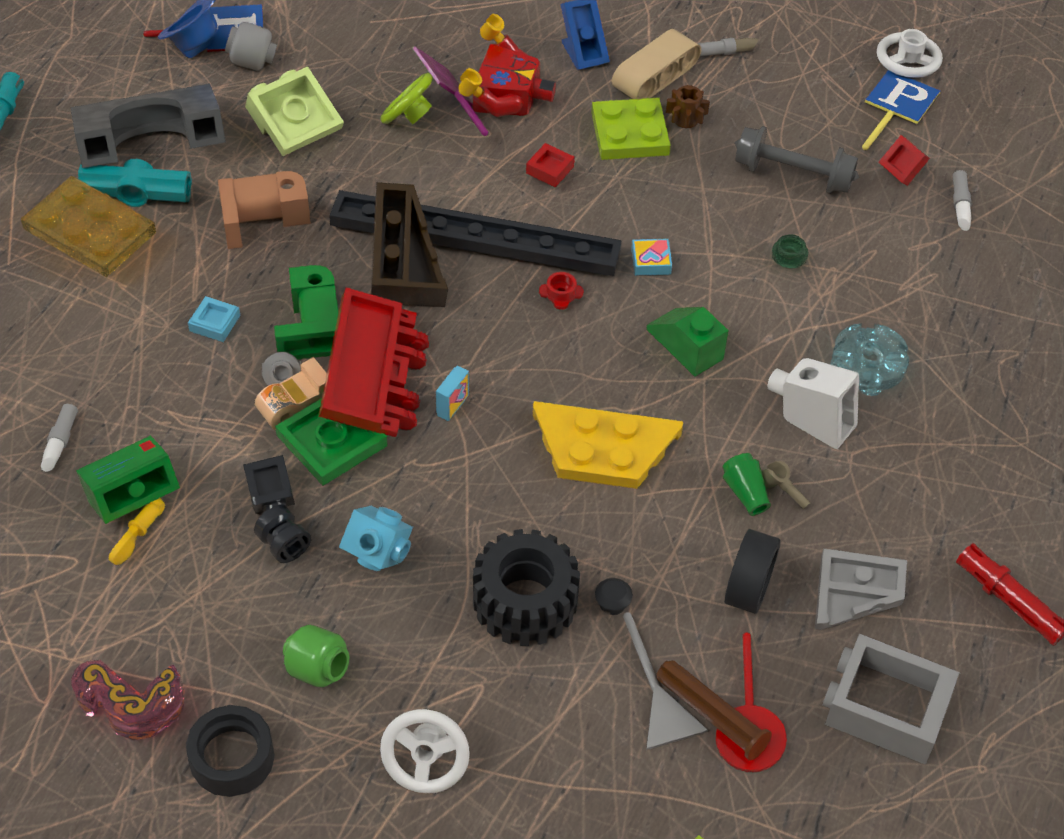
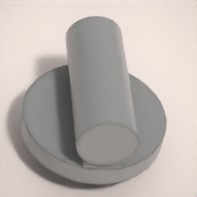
[262,352,302,386]

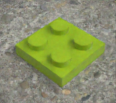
[591,98,671,160]

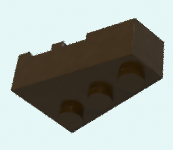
[371,182,448,307]

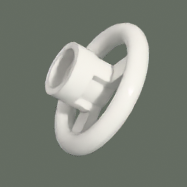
[877,29,943,78]
[380,709,470,793]

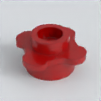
[539,272,584,310]

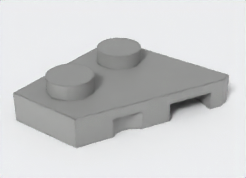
[815,549,907,630]

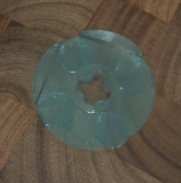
[830,323,909,396]

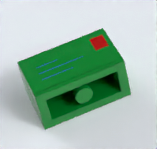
[76,435,180,524]

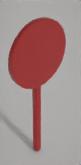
[716,632,787,772]

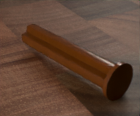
[656,660,772,760]

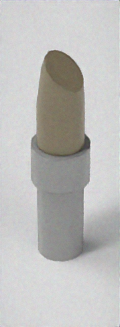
[698,38,759,56]

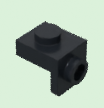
[243,455,295,514]

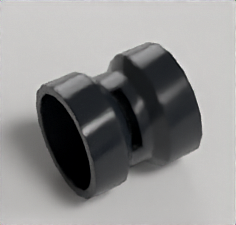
[254,505,312,563]

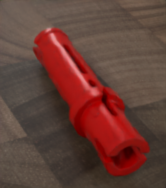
[956,543,1064,646]

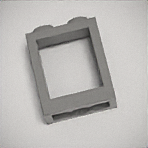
[822,634,960,765]

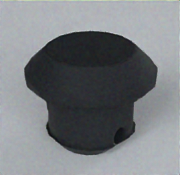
[595,578,633,615]

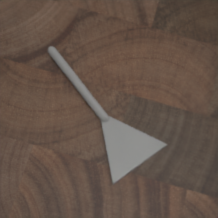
[623,612,708,750]

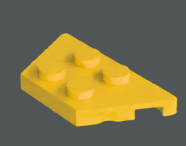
[533,401,683,489]

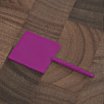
[413,46,488,136]

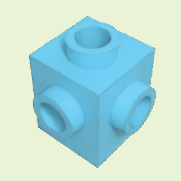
[339,506,413,571]

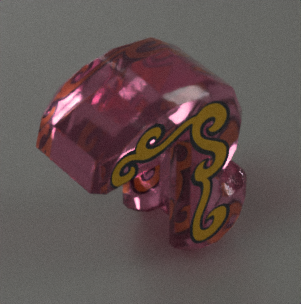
[71,660,185,740]

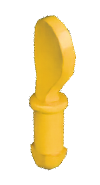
[108,498,165,565]

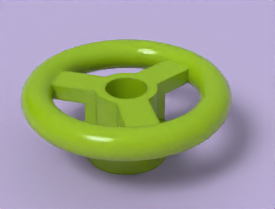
[380,73,433,125]

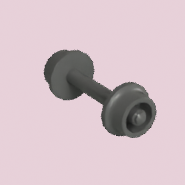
[734,126,860,194]

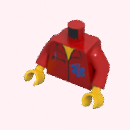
[459,14,556,117]

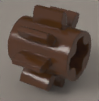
[666,85,710,128]

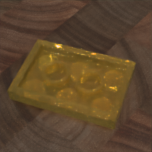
[21,175,156,277]

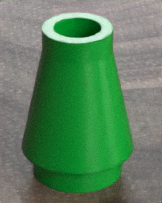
[722,453,771,516]

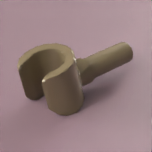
[762,461,811,510]

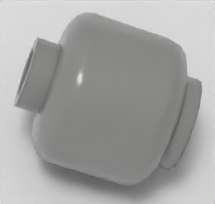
[225,22,277,71]

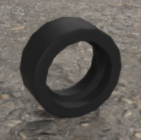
[724,529,781,614]
[186,705,275,797]

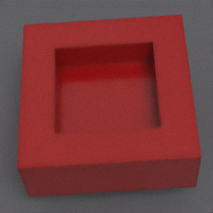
[879,135,930,186]
[526,143,575,188]

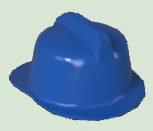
[158,0,217,58]

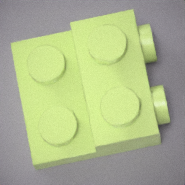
[245,67,344,156]

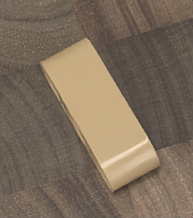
[612,29,701,99]

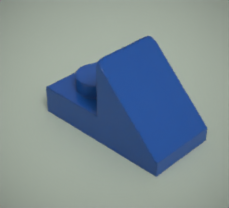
[560,0,610,70]

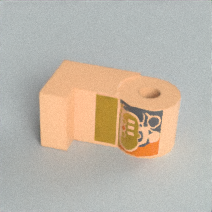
[255,357,327,430]

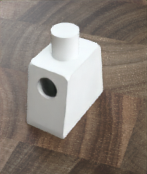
[767,358,859,449]

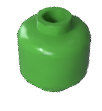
[283,625,350,688]

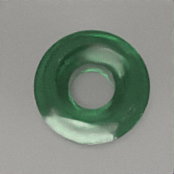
[771,234,809,268]

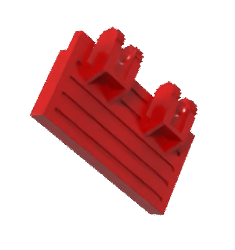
[319,287,429,437]

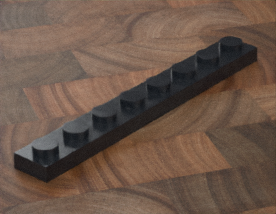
[329,190,622,276]

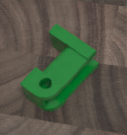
[274,265,339,360]

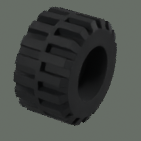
[473,529,580,646]

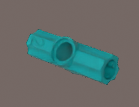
[77,159,192,207]

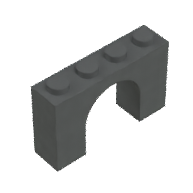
[70,83,226,168]

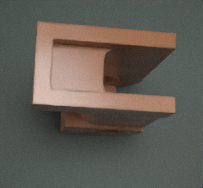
[218,171,311,249]

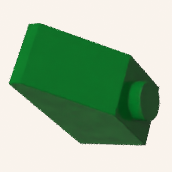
[646,307,729,377]

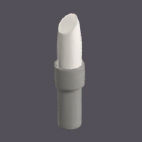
[953,170,972,231]
[41,404,78,472]

